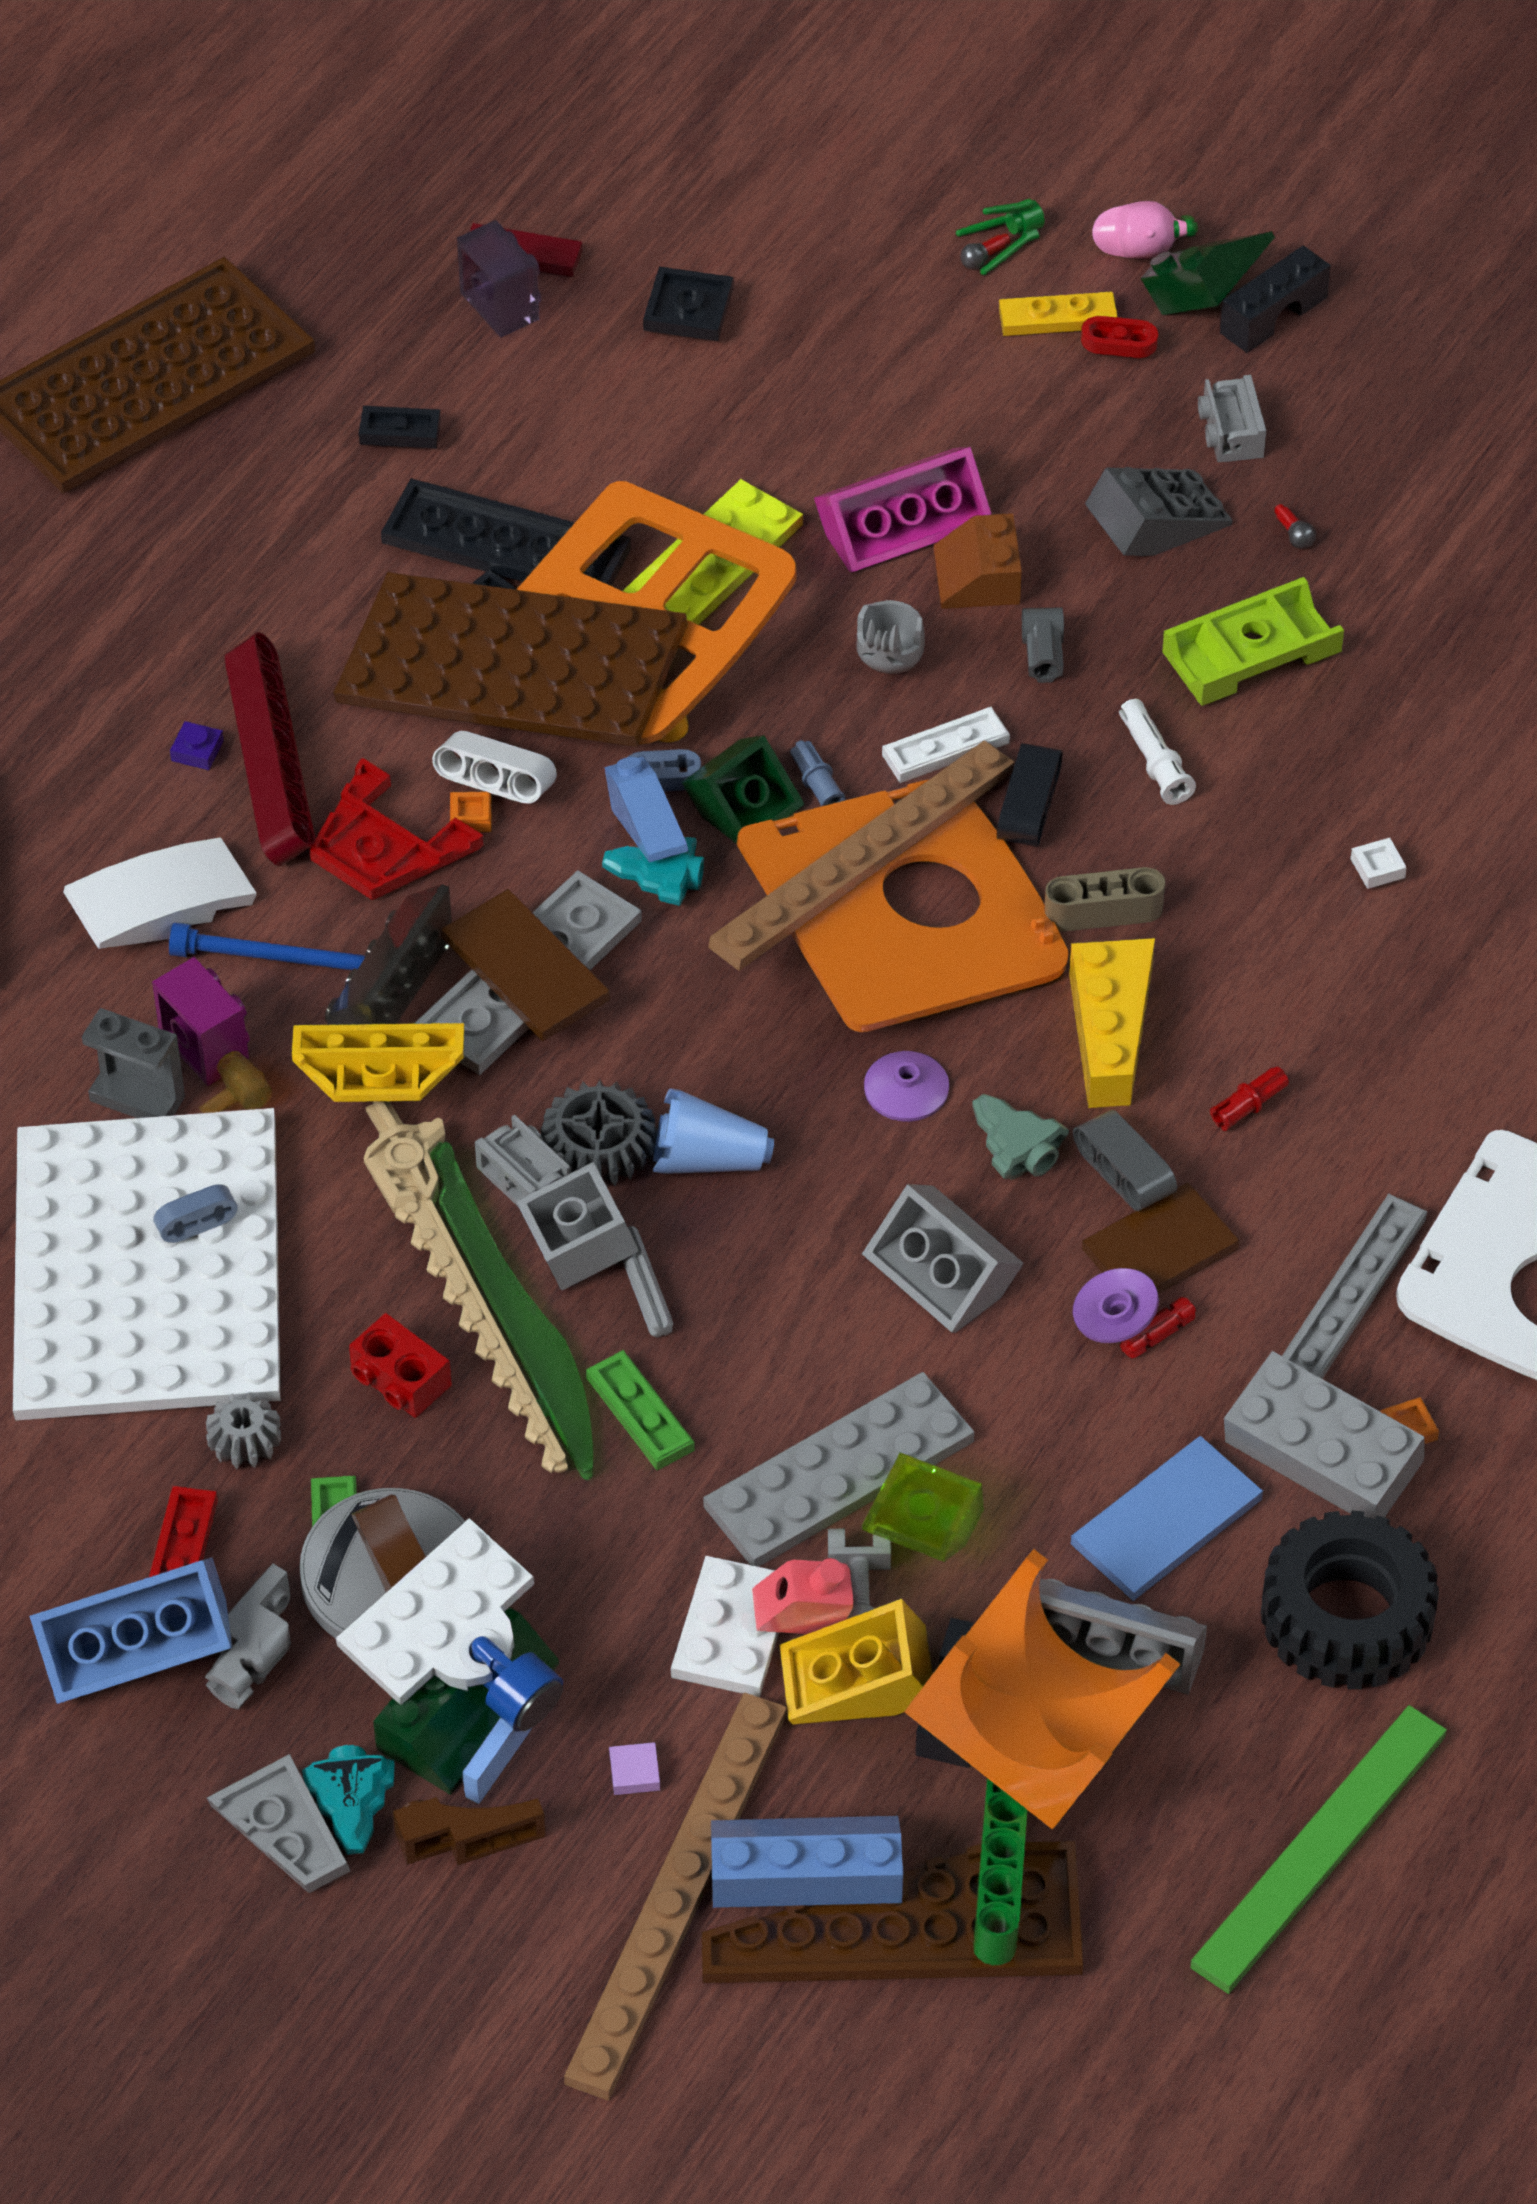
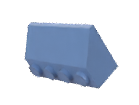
[29,1557,232,1704]
[711,1816,903,1908]

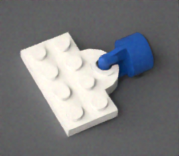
[336,1518,563,1731]

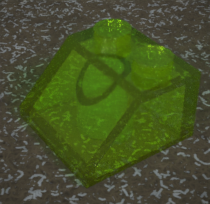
[862,1452,984,1562]

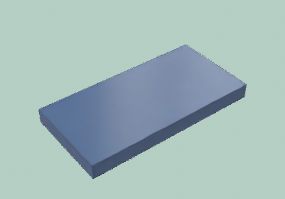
[1071,1436,1263,1601]

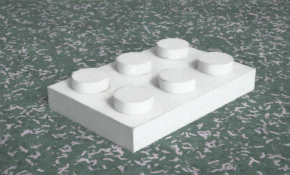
[671,1556,779,1697]

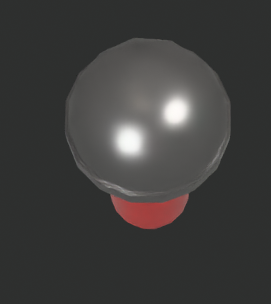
[960,233,1010,270]
[1274,504,1316,549]

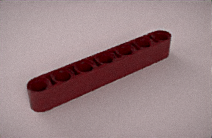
[224,632,315,867]

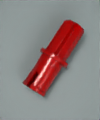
[1210,1066,1289,1131]

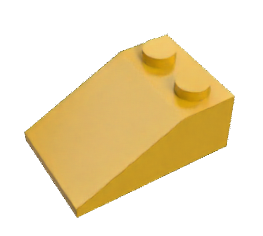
[780,1599,932,1724]

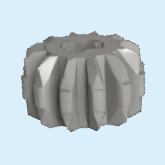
[206,1392,281,1470]

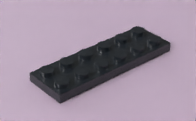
[381,478,631,586]

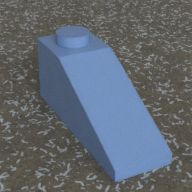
[604,756,688,862]

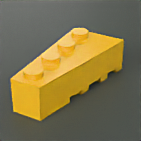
[1069,938,1155,1108]

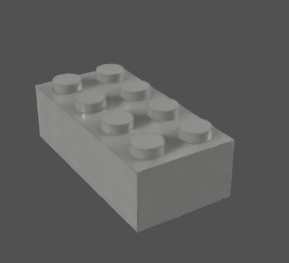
[1224,1351,1425,1519]

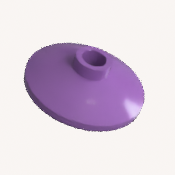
[864,1051,949,1122]
[1073,1268,1159,1343]

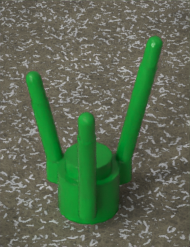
[956,198,1045,275]

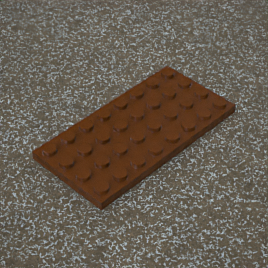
[0,256,316,494]
[333,572,688,747]

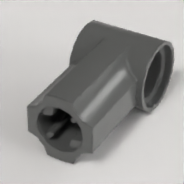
[1022,607,1064,683]

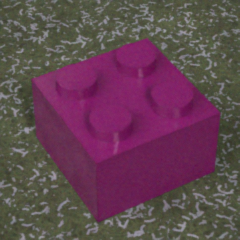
[152,957,250,1086]

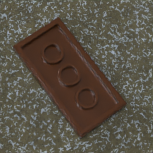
[441,889,610,1041]

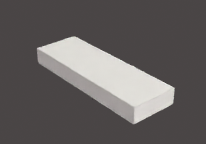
[882,707,1010,783]

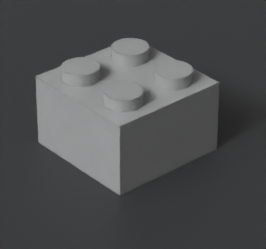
[516,1162,639,1291]

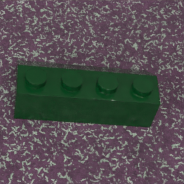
[373,1607,559,1795]

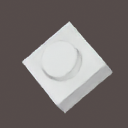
[1351,838,1407,889]

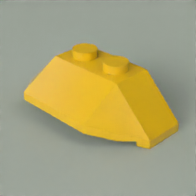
[292,1023,464,1102]

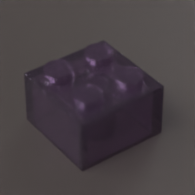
[457,220,541,338]

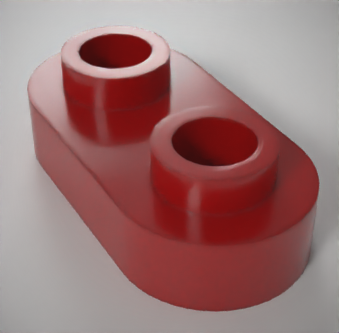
[1081,316,1158,358]

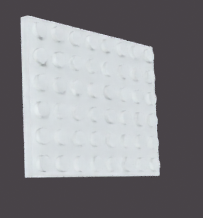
[13,1108,281,1421]

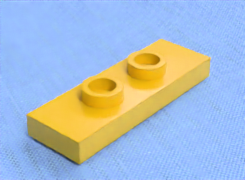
[999,292,1117,336]

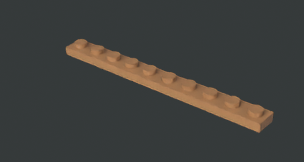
[708,740,1015,971]
[564,1692,787,2101]

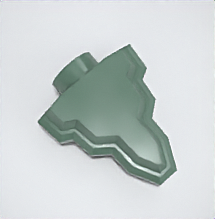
[972,1093,1069,1180]

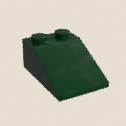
[1140,231,1275,315]

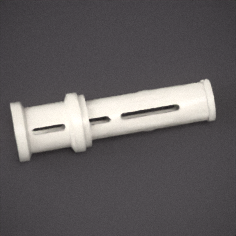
[1119,699,1196,805]

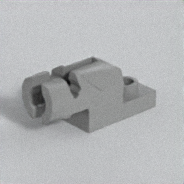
[205,1564,291,1710]

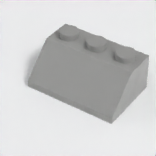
[862,1184,1024,1333]

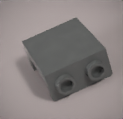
[82,1008,185,1118]

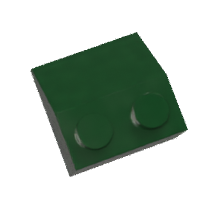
[681,735,804,844]

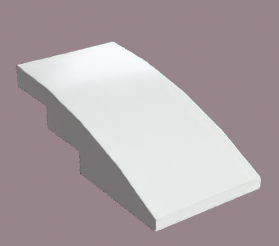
[63,837,257,949]

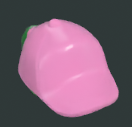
[1092,201,1198,259]

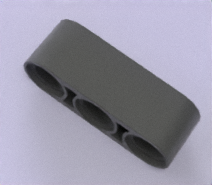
[1073,1110,1177,1211]

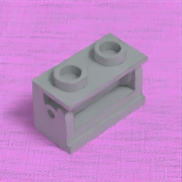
[1198,375,1266,463]
[475,1115,572,1206]

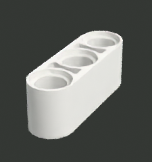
[433,731,557,804]

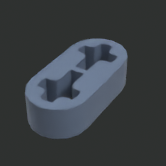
[628,749,701,791]
[153,1184,238,1243]

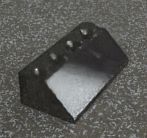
[325,884,452,1025]

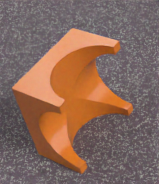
[904,1549,1180,1830]

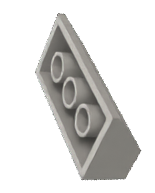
[1039,1578,1207,1695]

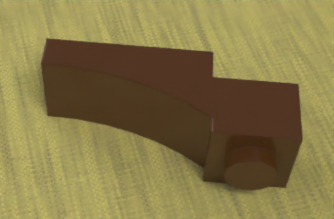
[351,1494,426,1593]
[393,1797,546,1866]

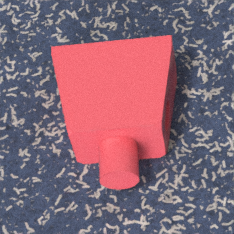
[752,1558,854,1634]

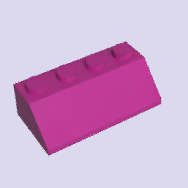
[814,447,992,572]

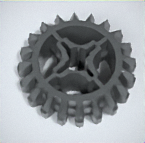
[541,1079,657,1186]

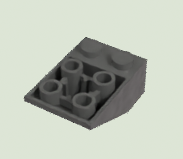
[1085,467,1233,556]

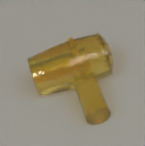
[198,1051,272,1113]

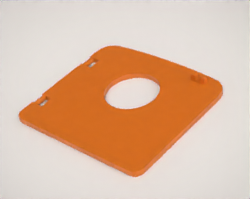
[737,780,1069,1032]

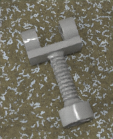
[828,1528,891,1619]

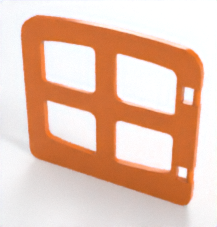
[517,481,797,745]

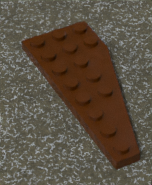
[702,1841,1083,1983]

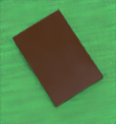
[1082,1182,1239,1294]

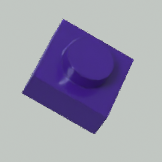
[170,721,224,770]

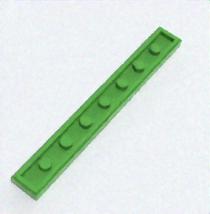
[1190,1705,1447,1994]

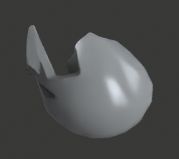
[856,600,925,674]

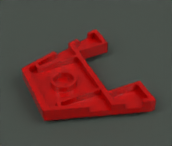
[310,758,484,901]

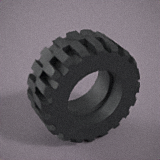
[1261,1510,1439,1690]

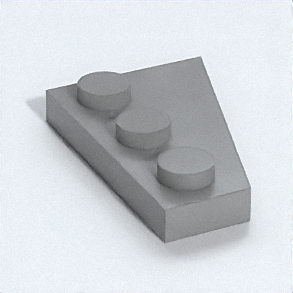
[207,1754,350,1893]

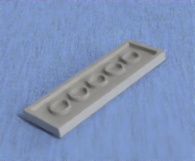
[415,870,642,1076]
[703,1372,975,1567]

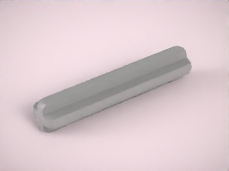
[622,1226,673,1338]

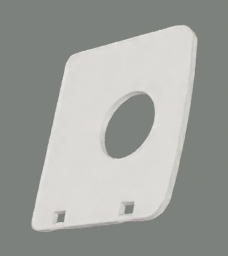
[1396,1130,1537,1380]

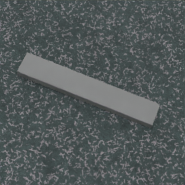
[1282,1193,1427,1379]

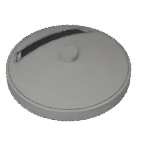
[300,1488,465,1638]

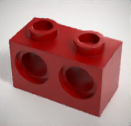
[349,1313,452,1418]

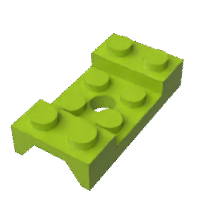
[1162,577,1344,706]

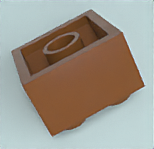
[933,513,1022,609]

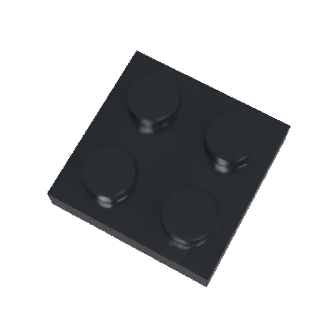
[643,266,734,341]

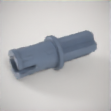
[791,740,846,806]

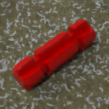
[1119,1297,1196,1359]

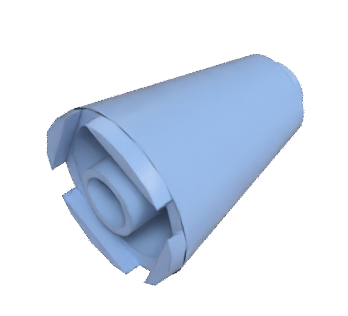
[653,1088,774,1174]

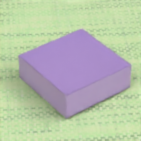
[609,1742,660,1795]

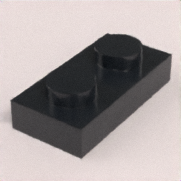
[358,405,441,449]

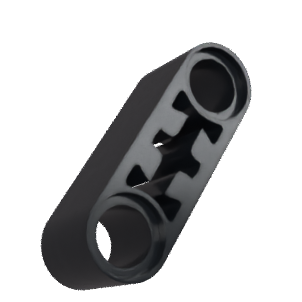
[997,743,1063,847]

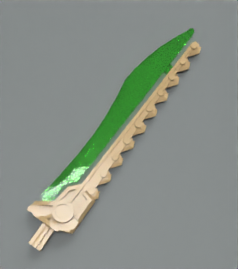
[364,1101,593,1480]

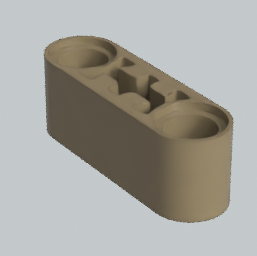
[1044,867,1165,932]

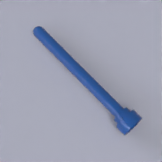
[169,922,370,972]

